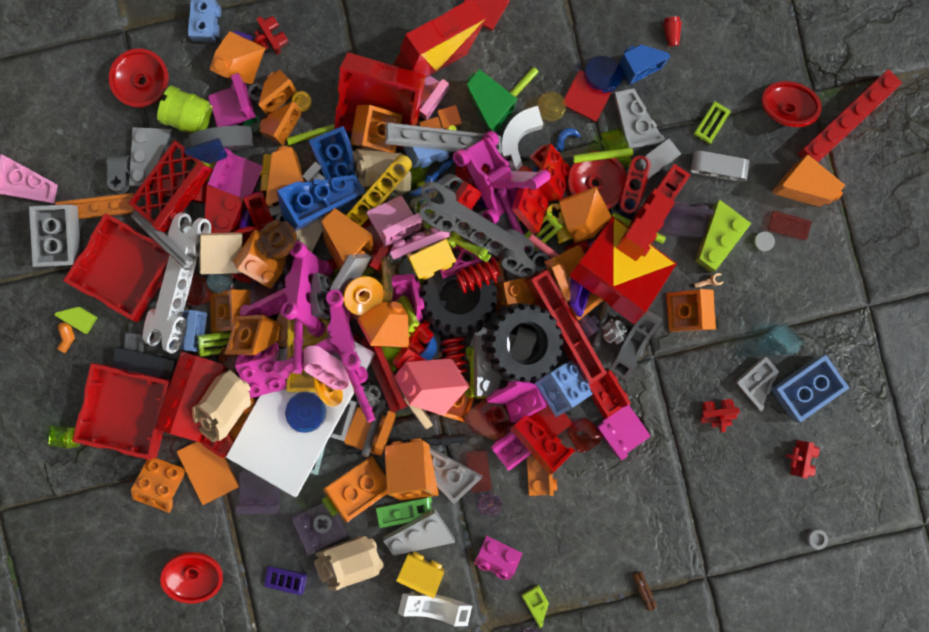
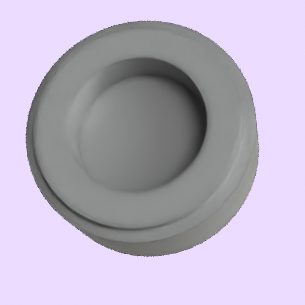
[753,232,775,252]
[806,529,828,550]

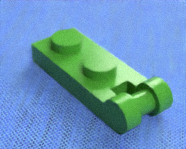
[376,497,432,528]

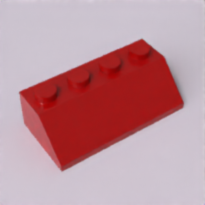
[155,352,226,442]

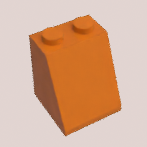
[266,146,306,208]
[772,155,845,207]
[321,208,373,271]
[385,439,439,501]

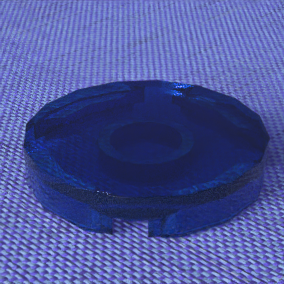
[584,56,623,93]
[285,392,327,433]

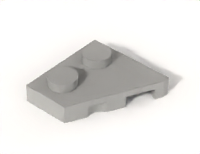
[735,356,779,411]

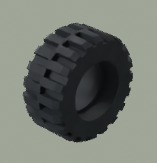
[421,258,497,337]
[482,303,563,382]

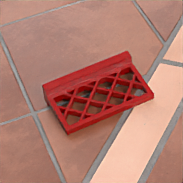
[128,140,213,233]
[360,338,408,412]

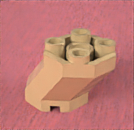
[352,147,411,196]
[192,370,251,442]
[314,536,384,591]

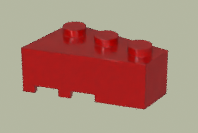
[205,185,247,233]
[616,189,675,261]

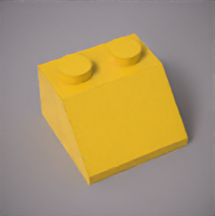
[406,238,456,279]
[397,551,445,599]

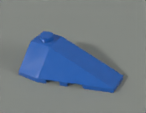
[309,126,358,213]
[277,175,366,231]

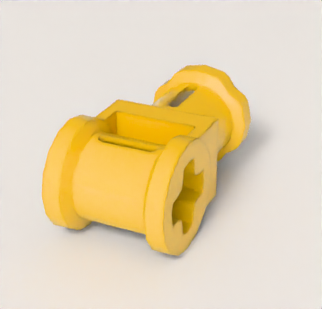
[545,204,572,244]

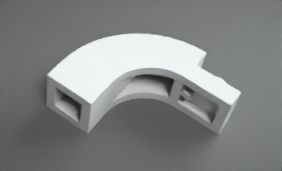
[502,106,543,171]
[398,591,472,626]

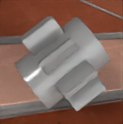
[602,319,627,345]
[356,382,381,407]

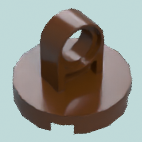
[257,220,297,260]

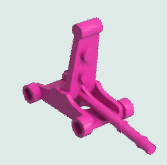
[453,131,550,251]
[240,241,333,374]
[273,289,375,422]

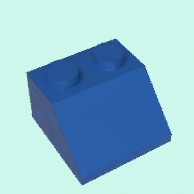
[618,44,670,85]

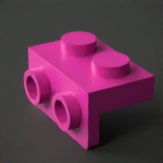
[491,430,531,471]
[474,536,523,580]

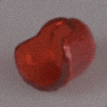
[568,417,604,453]

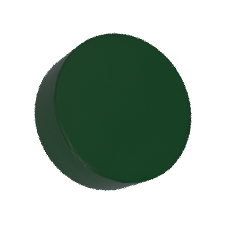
[243,114,262,135]

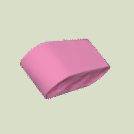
[303,346,349,390]

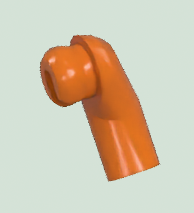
[57,322,75,353]

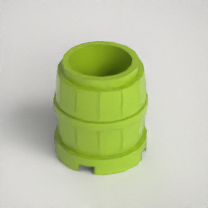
[157,85,213,133]

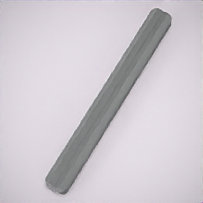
[131,210,193,269]

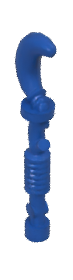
[532,128,581,172]
[409,155,454,196]

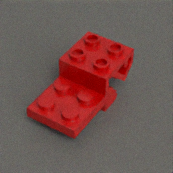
[512,143,571,234]

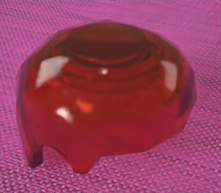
[187,276,213,306]

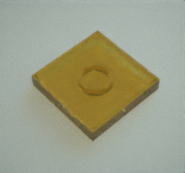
[380,257,393,302]

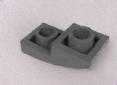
[311,272,332,320]

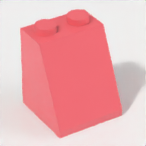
[394,359,469,415]

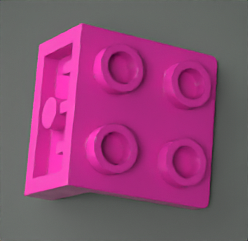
[209,73,256,127]
[208,148,262,198]
[388,274,424,323]
[235,343,287,398]
[486,380,547,423]
[595,405,650,461]

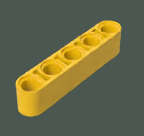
[346,155,412,226]

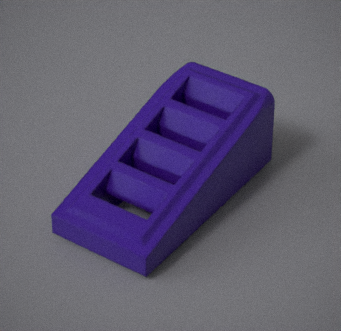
[570,278,590,317]
[264,566,307,595]

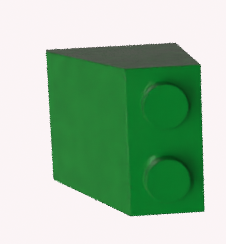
[466,69,517,133]

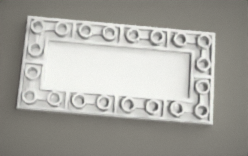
[226,342,375,497]

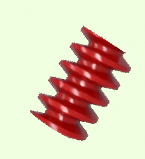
[455,257,500,294]
[440,337,468,377]

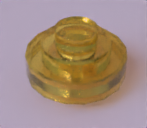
[537,92,566,121]

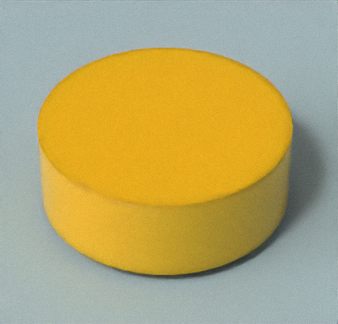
[292,91,312,112]

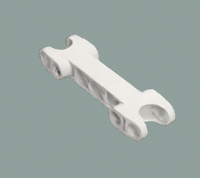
[143,213,211,353]

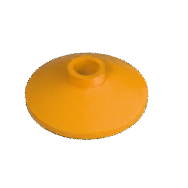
[343,276,384,315]
[313,377,343,407]

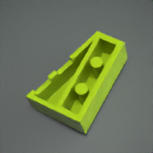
[695,200,752,273]

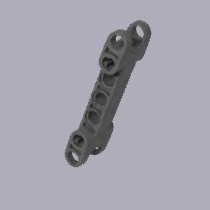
[420,182,535,278]

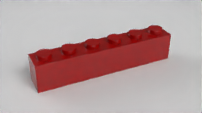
[797,69,902,162]
[524,269,607,384]

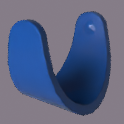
[420,336,437,360]

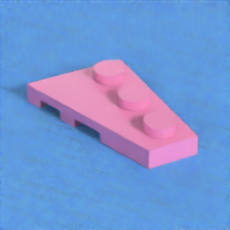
[0,154,58,204]
[390,227,450,259]

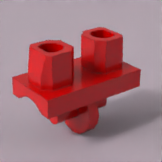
[253,16,288,55]
[401,320,434,355]
[700,399,740,433]
[786,440,820,479]

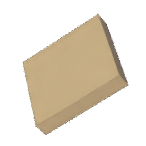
[200,233,242,274]
[399,387,432,429]

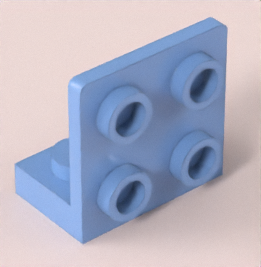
[169,310,207,352]
[535,360,592,417]

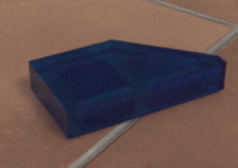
[184,138,228,164]

